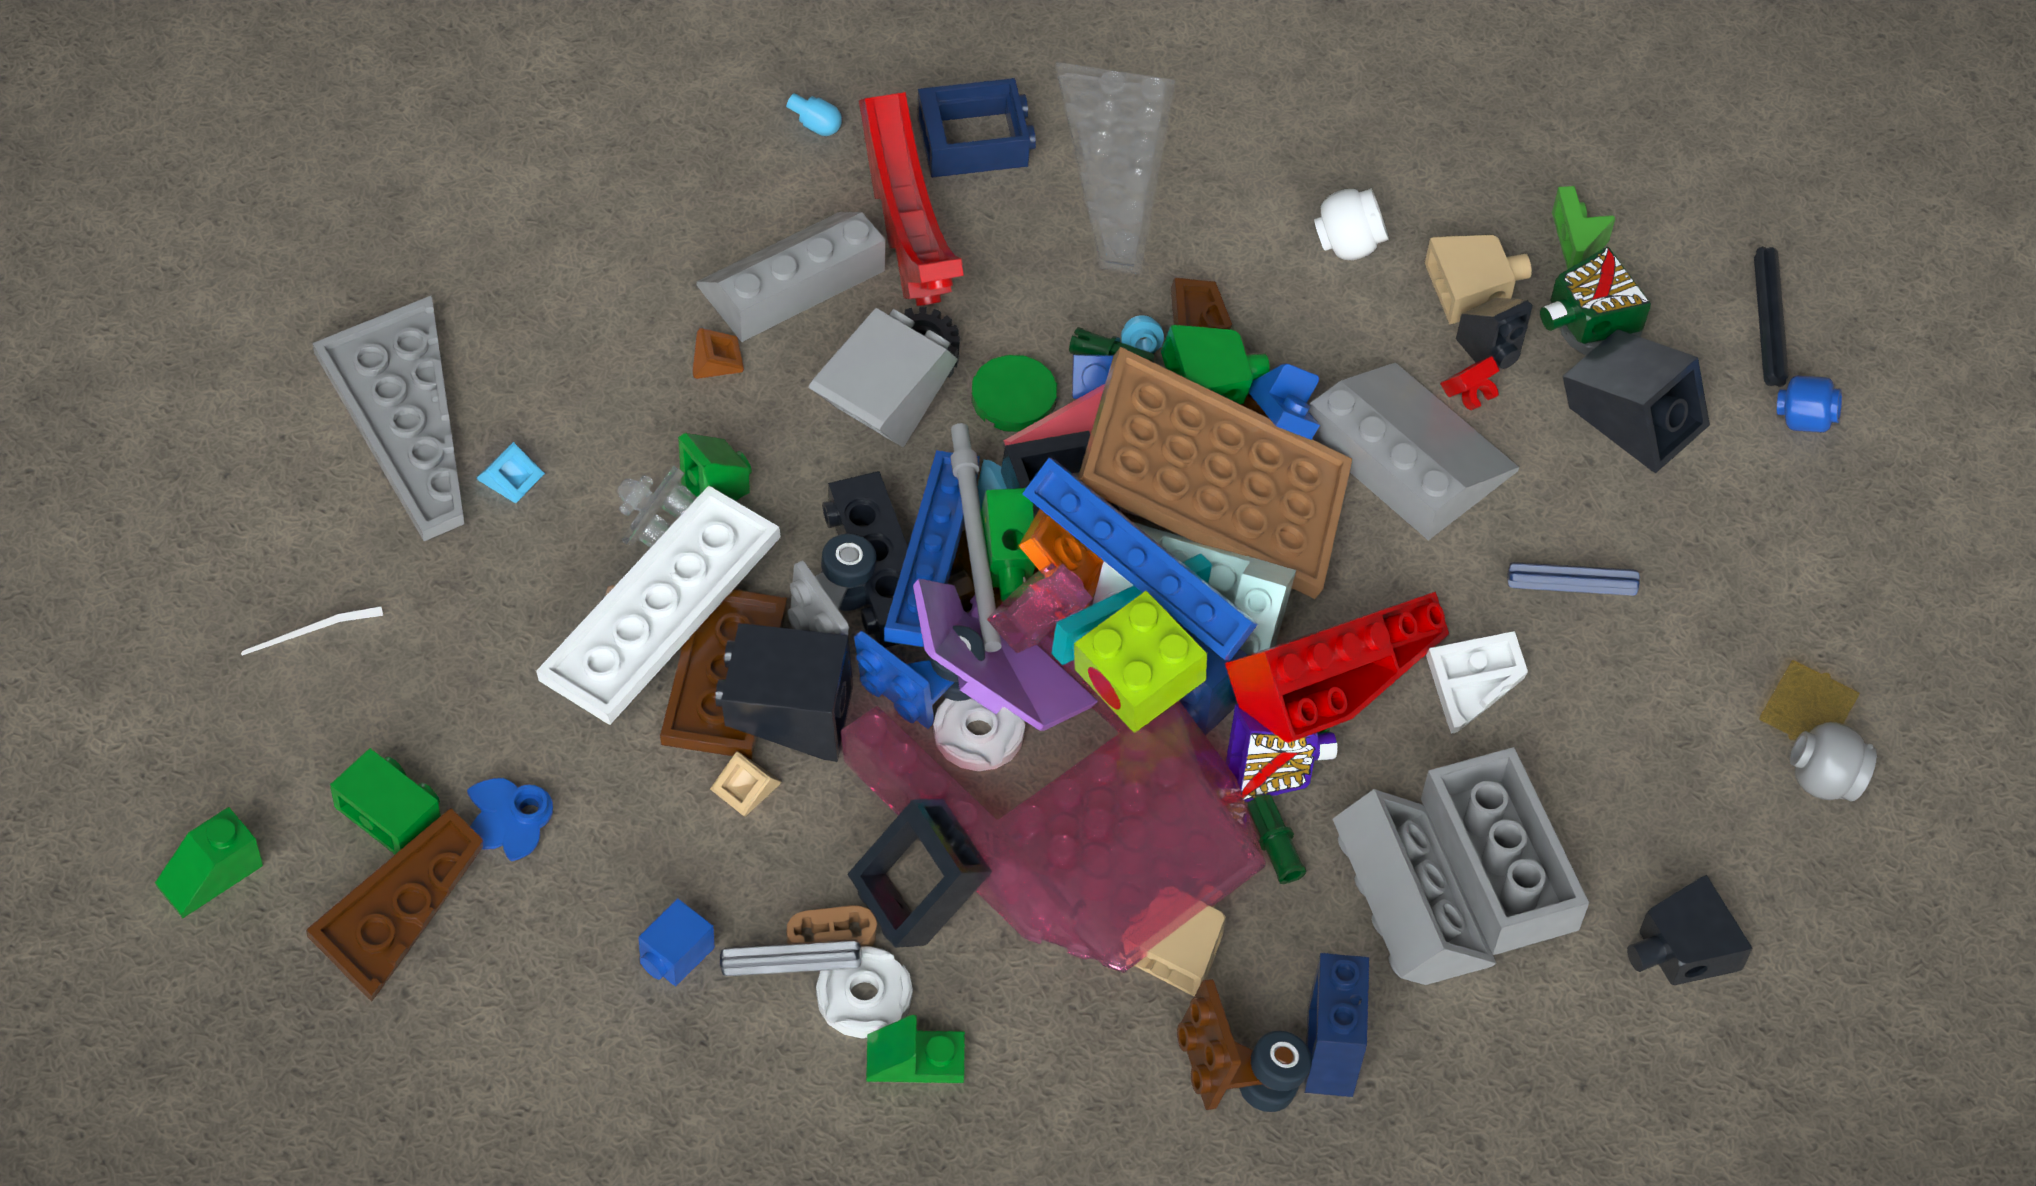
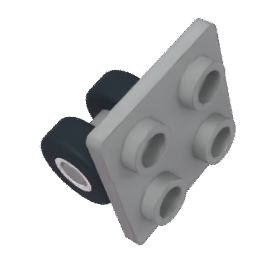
[788,534,876,635]

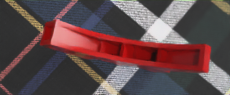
[859,92,964,306]

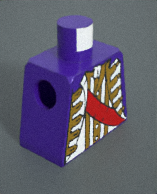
[1224,704,1337,803]

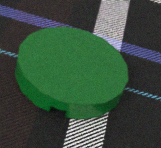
[971,355,1057,432]

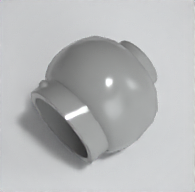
[1790,722,1877,802]

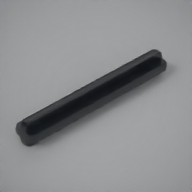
[1754,246,1789,387]

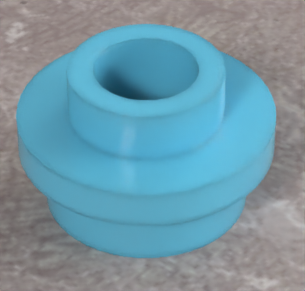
[1121,315,1164,353]

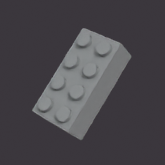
[1421,747,1589,955]

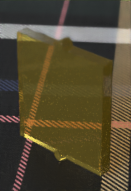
[1759,660,1860,740]

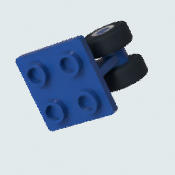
[854,625,985,729]

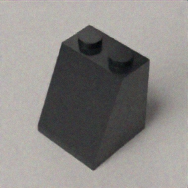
[1563,329,1710,473]
[715,623,853,762]

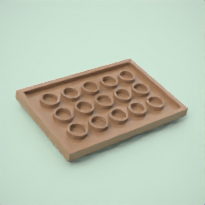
[1078,347,1352,599]

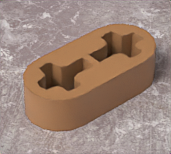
[786,905,877,947]

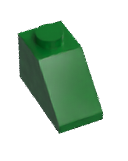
[678,433,752,502]
[155,807,263,919]

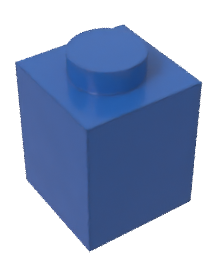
[638,898,715,987]

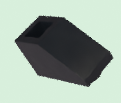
[1456,297,1533,369]

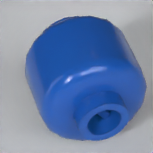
[1777,376,1842,433]

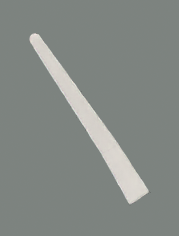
[241,606,383,655]

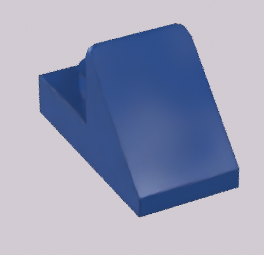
[1248,364,1320,440]

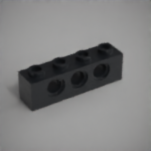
[822,471,908,648]

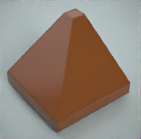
[693,328,744,379]

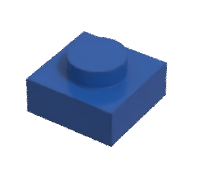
[1072,354,1114,399]

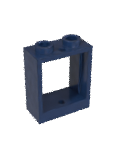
[917,78,1036,178]
[1304,953,1369,1097]

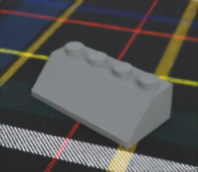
[697,212,885,342]
[1333,789,1496,985]

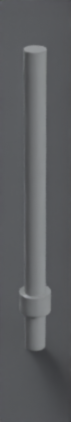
[951,423,1002,652]

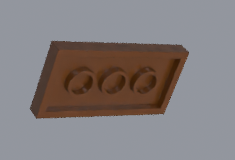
[660,589,787,759]

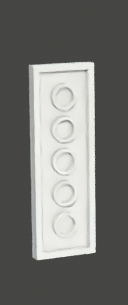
[536,486,781,725]

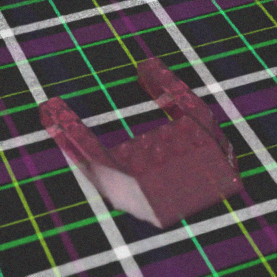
[841,585,1266,973]

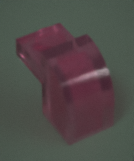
[987,563,1093,654]

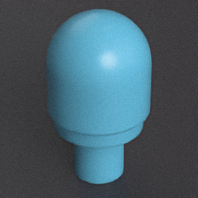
[786,93,842,136]

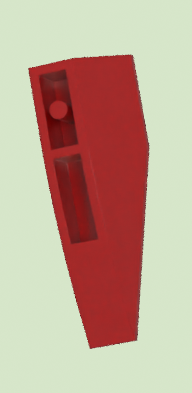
[1225,591,1449,743]

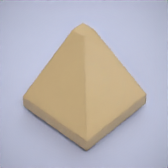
[710,752,781,817]

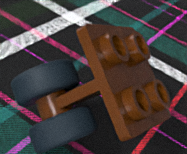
[1177,979,1312,1112]

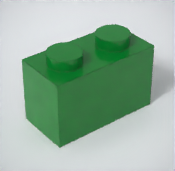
[330,748,441,855]

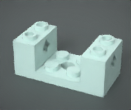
[1092,522,1296,655]

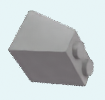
[808,308,958,447]

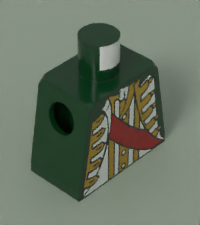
[1540,247,1651,344]

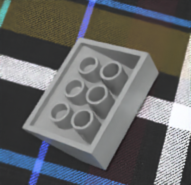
[1309,362,1519,541]

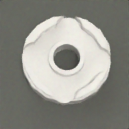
[933,698,1025,771]
[816,946,913,1039]

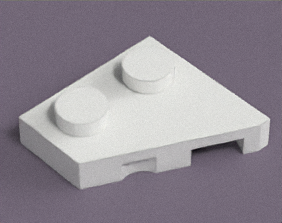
[1426,631,1528,733]

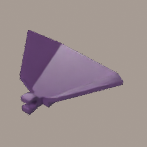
[913,579,1098,731]

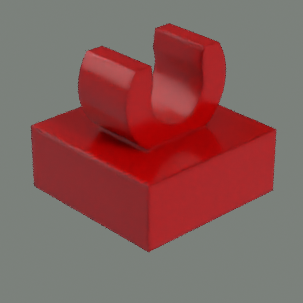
[1440,356,1500,410]

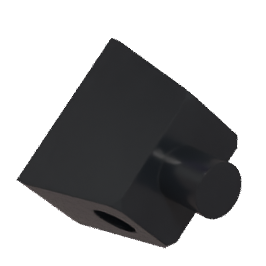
[1627,875,1752,985]

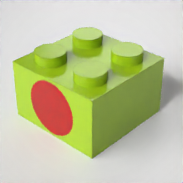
[1074,591,1207,733]

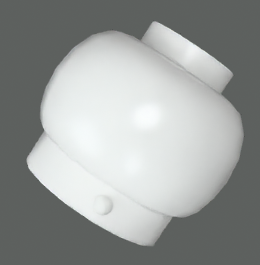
[1314,188,1389,260]

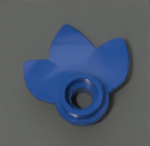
[467,778,553,861]

